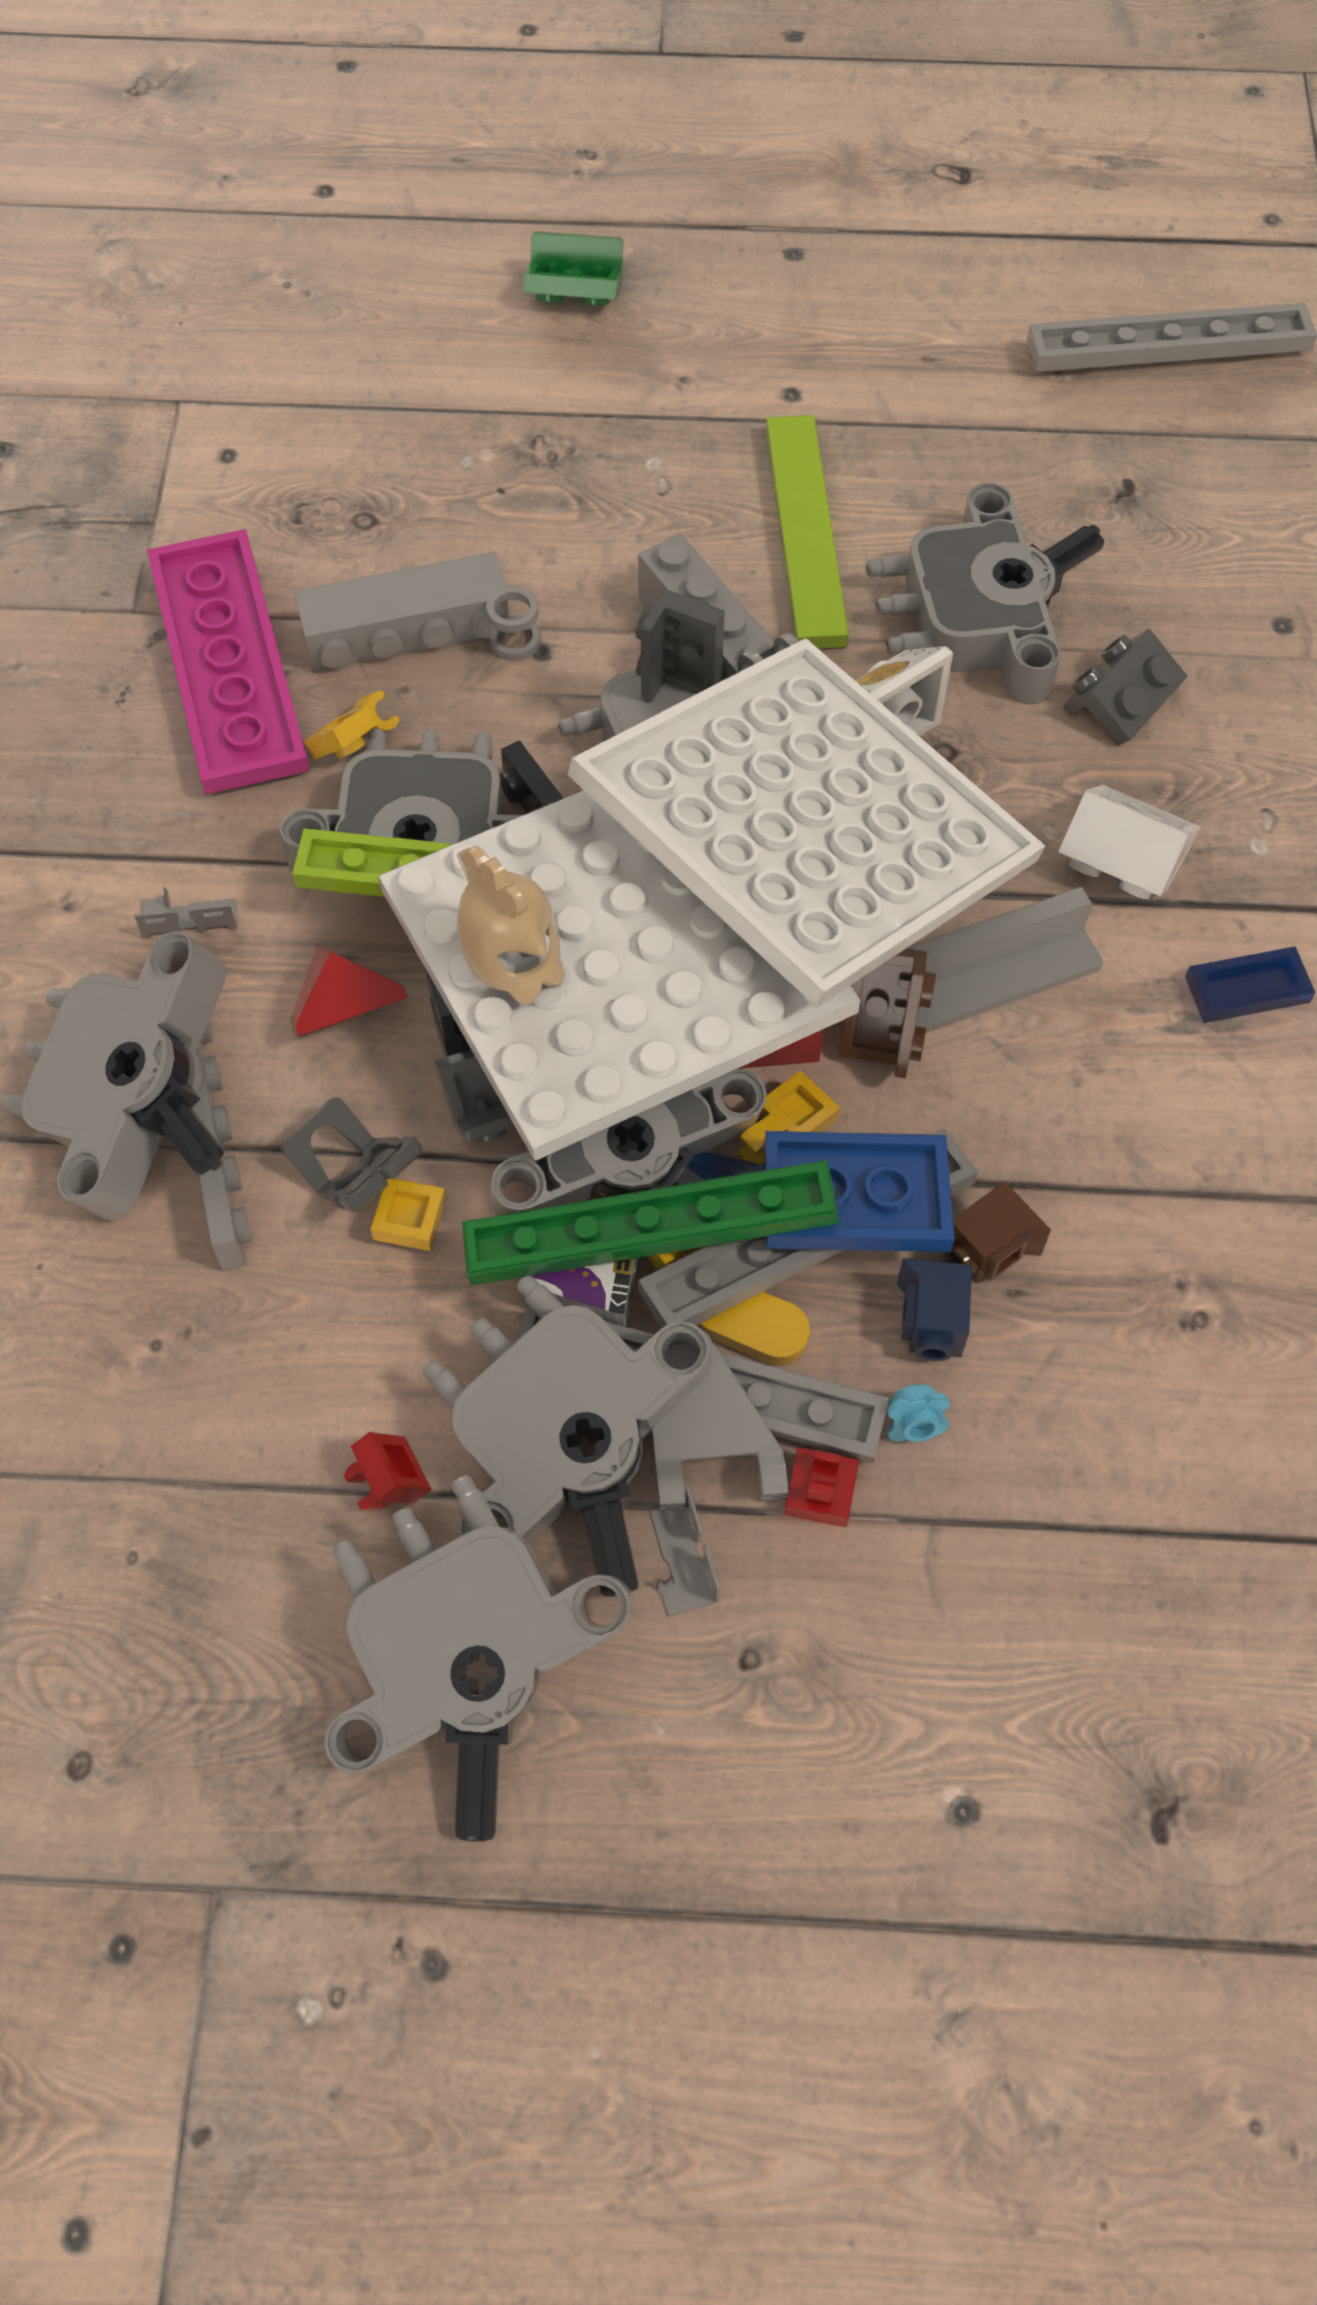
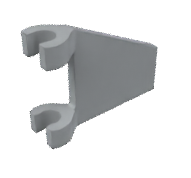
[644,1332,789,1511]

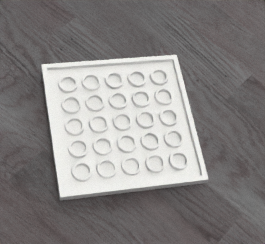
[567,638,1046,1008]
[378,790,860,1161]

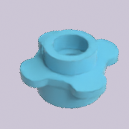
[887,1384,950,1442]

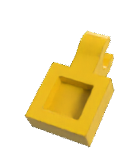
[303,690,399,760]
[737,1070,841,1170]

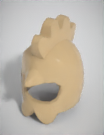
[457,846,565,1005]

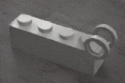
[638,534,799,680]
[294,552,541,672]

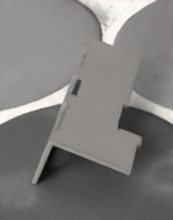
[134,887,237,939]
[649,1486,720,1617]

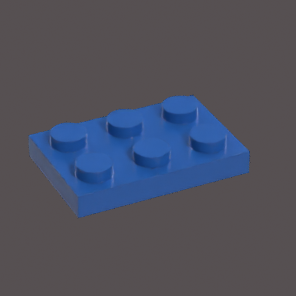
[764,1131,955,1252]

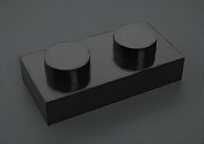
[499,740,564,814]

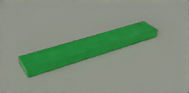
[462,1160,839,1286]

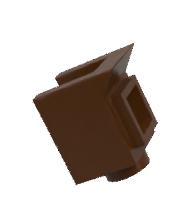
[945,1181,1051,1284]

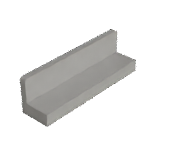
[907,887,1103,1033]

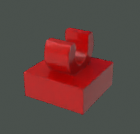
[344,1432,432,1511]
[784,1447,859,1528]

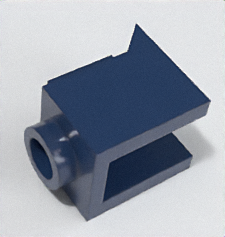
[897,1258,972,1361]

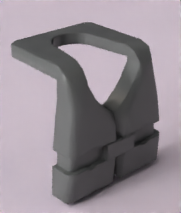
[281,1097,422,1212]

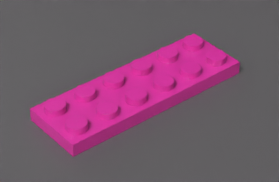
[147,529,310,795]

